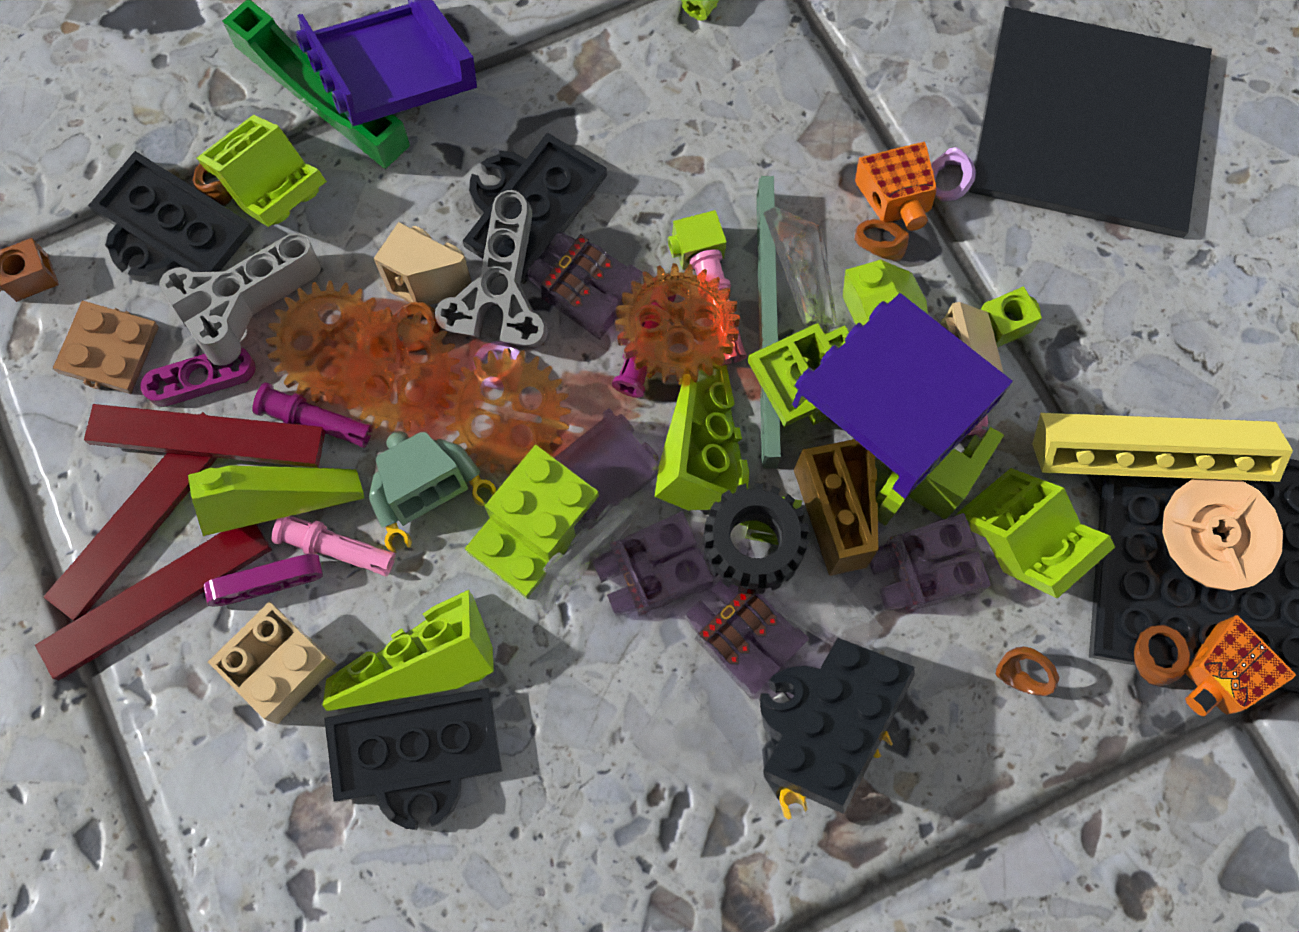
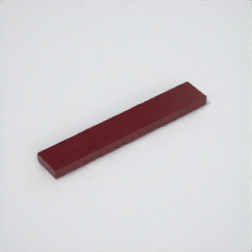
[84,404,326,468]
[43,412,218,621]
[35,524,273,681]

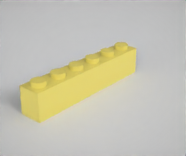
[1032,413,1293,482]

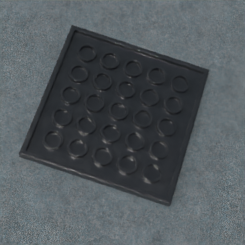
[969,6,1212,238]
[1089,459,1299,693]

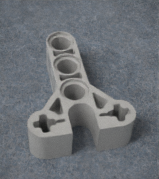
[435,190,549,348]
[159,233,321,366]

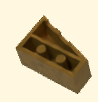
[794,439,878,576]

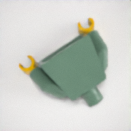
[369,431,496,553]

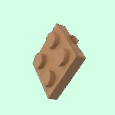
[53,300,159,394]

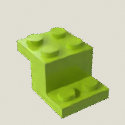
[197,115,327,227]
[748,323,849,427]
[876,426,1004,526]
[464,444,599,599]
[955,468,1115,598]

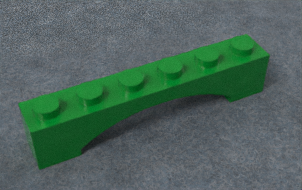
[222,0,410,170]

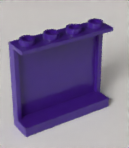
[296,0,477,126]
[792,293,1013,499]

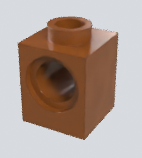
[0,238,59,302]

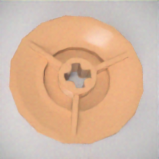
[1162,478,1283,591]

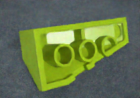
[842,259,928,325]
[655,350,749,511]
[188,465,365,536]
[322,590,494,711]

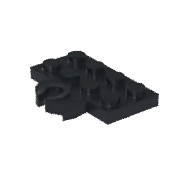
[462,132,607,284]
[88,151,254,282]
[759,637,915,814]
[324,688,503,830]

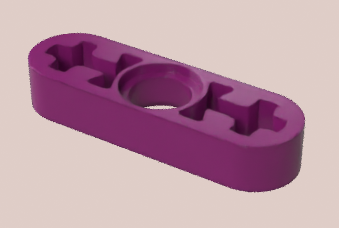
[141,347,256,407]
[203,554,323,607]

